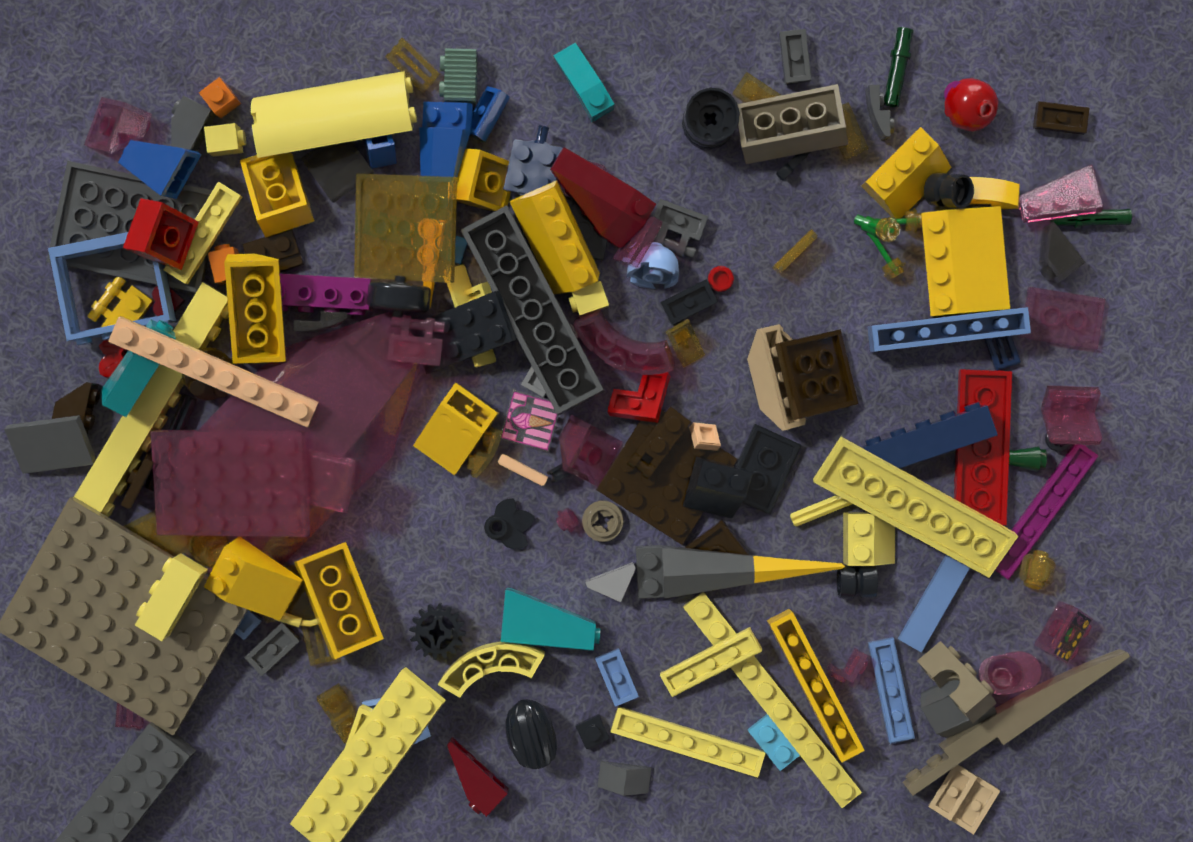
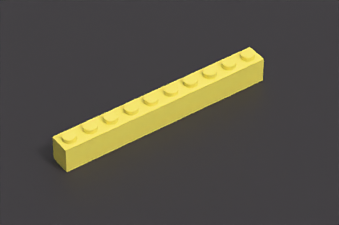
[74,282,229,517]

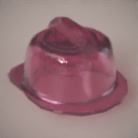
[979,651,1042,696]

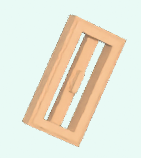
[498,454,548,486]

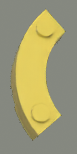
[438,642,545,698]

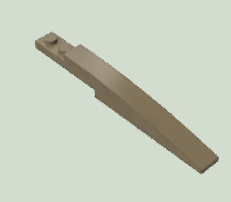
[902,649,1130,796]

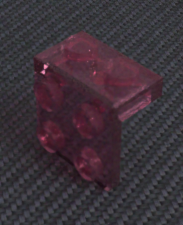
[1041,386,1102,445]

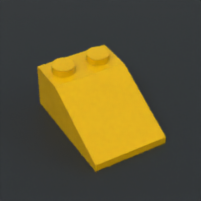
[240,152,314,238]
[204,536,303,621]

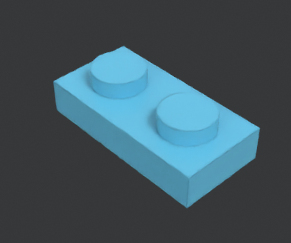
[747,714,800,771]

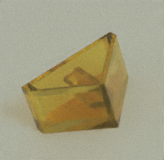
[663,319,705,368]

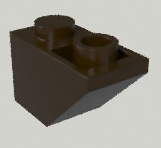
[52,382,100,434]

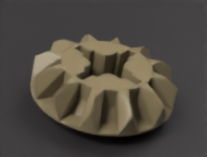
[582,500,623,542]

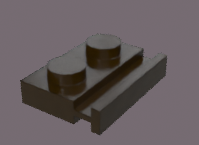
[242,229,304,272]

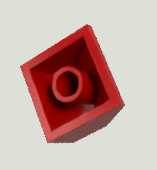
[123,198,199,270]

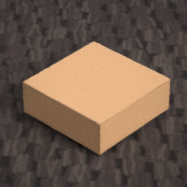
[689,422,721,451]

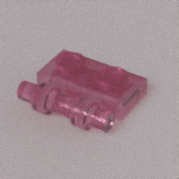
[387,315,445,366]

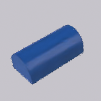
[470,86,510,143]

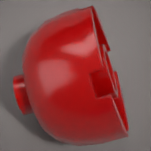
[945,78,999,131]

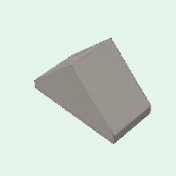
[585,562,636,602]

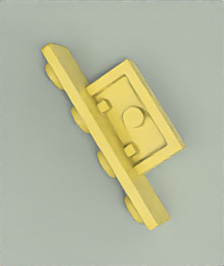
[443,265,496,368]

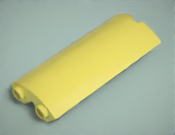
[251,71,417,158]

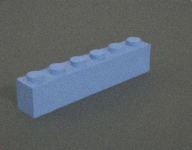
[867,307,1031,352]

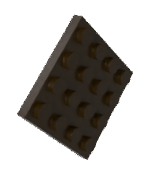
[596,410,737,545]

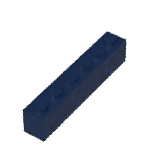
[861,402,998,468]

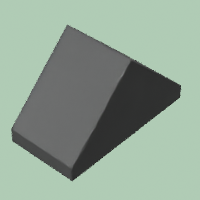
[597,761,651,796]

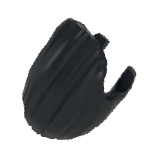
[505,699,557,769]

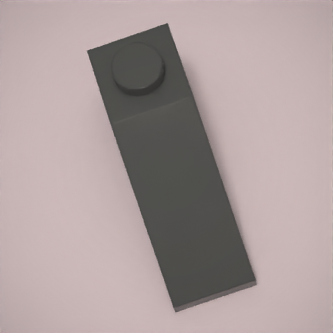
[171,95,216,151]

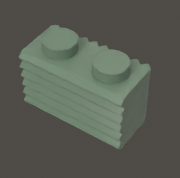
[439,48,478,105]

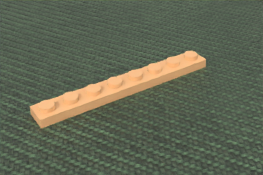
[108,316,319,427]

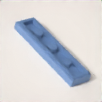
[898,555,970,652]
[868,637,915,744]

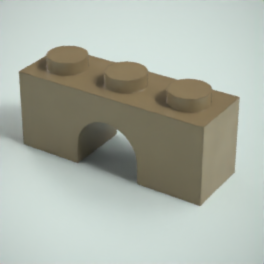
[917,641,996,723]

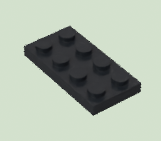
[409,291,517,374]

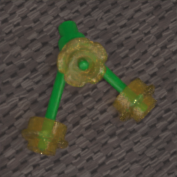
[854,208,922,280]

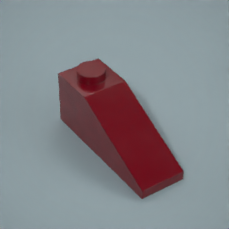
[447,737,509,817]

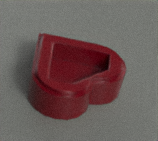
[152,285,185,316]

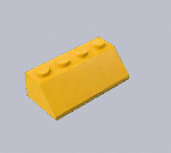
[510,180,600,294]
[224,254,286,364]

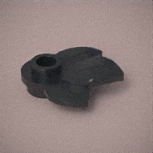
[484,498,535,549]

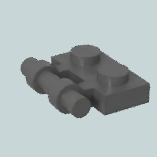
[645,199,708,258]

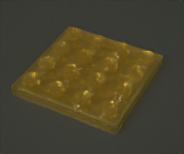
[354,174,457,283]

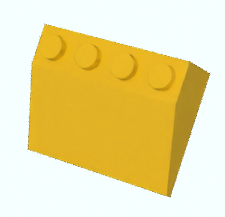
[921,206,1010,317]

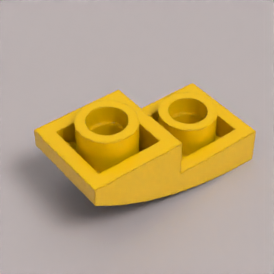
[970,177,1020,209]

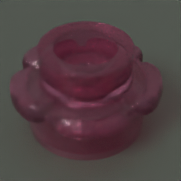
[556,508,579,532]

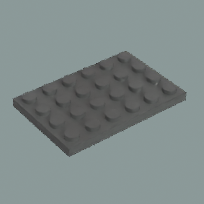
[47,161,212,293]

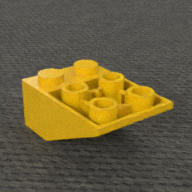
[413,383,499,476]

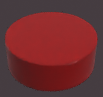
[707,266,734,292]

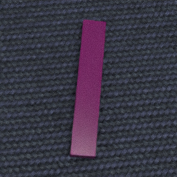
[995,441,1099,580]

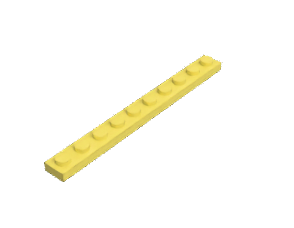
[683,592,862,808]

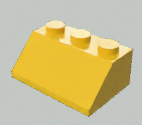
[861,127,952,219]

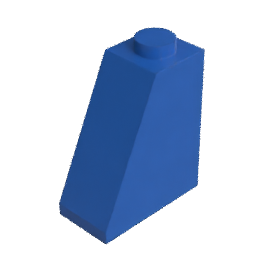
[118,140,201,199]

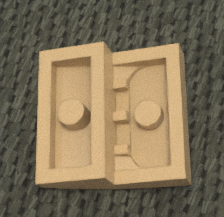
[928,765,1000,835]

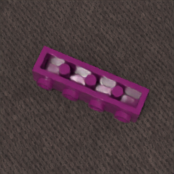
[280,274,373,316]

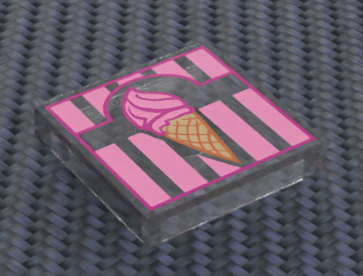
[499,390,559,452]

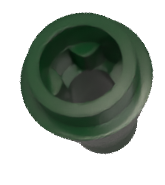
[1009,446,1047,472]

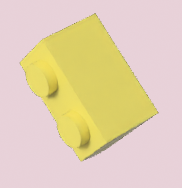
[843,512,895,566]

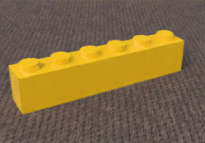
[766,609,865,762]

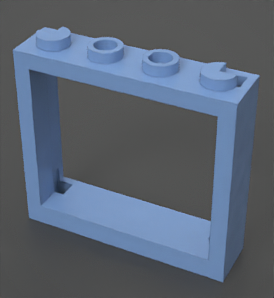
[48,232,176,345]

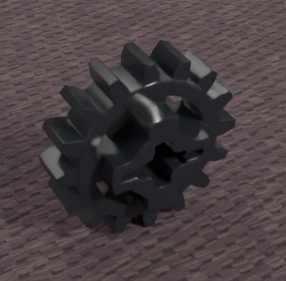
[409,603,466,660]

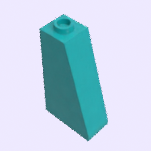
[101,319,176,417]
[501,588,600,650]

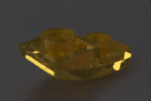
[467,426,503,478]
[317,683,357,744]

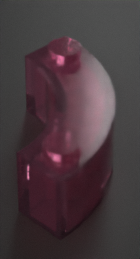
[573,309,675,375]

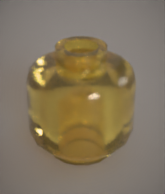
[1019,550,1056,590]

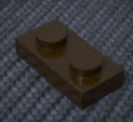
[1033,101,1090,135]

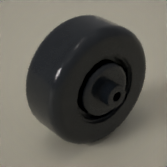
[367,276,431,318]

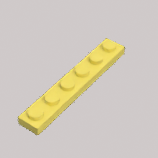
[610,706,766,778]

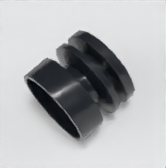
[682,87,740,150]

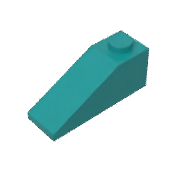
[553,43,615,122]

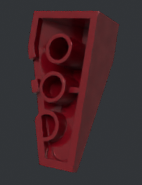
[550,147,656,249]

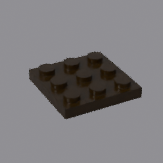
[775,329,859,420]

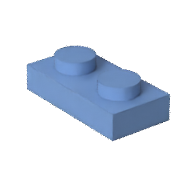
[595,648,639,707]

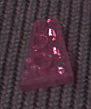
[1019,164,1103,223]

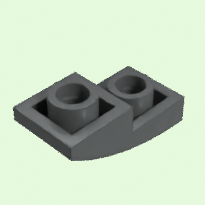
[865,85,895,140]

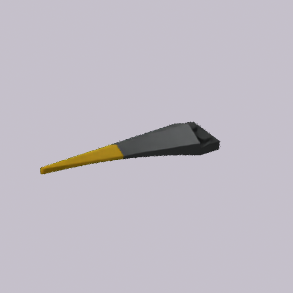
[636,545,845,599]

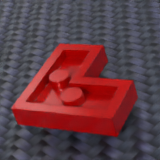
[607,369,671,423]

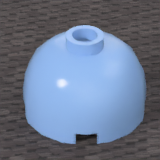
[627,242,679,289]

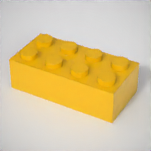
[294,542,384,659]

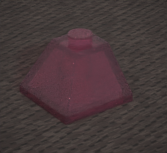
[84,97,152,153]
[559,415,622,486]

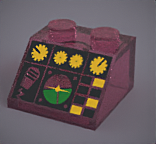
[1034,601,1093,663]

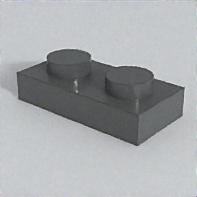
[779,29,811,85]
[244,622,301,676]

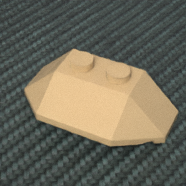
[747,324,806,431]

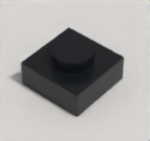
[575,714,610,750]

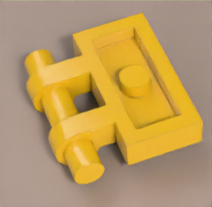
[87,276,155,327]

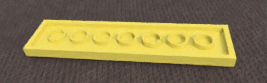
[813,437,1018,578]
[290,667,446,842]

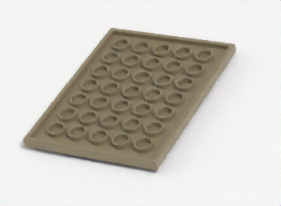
[0,496,248,736]

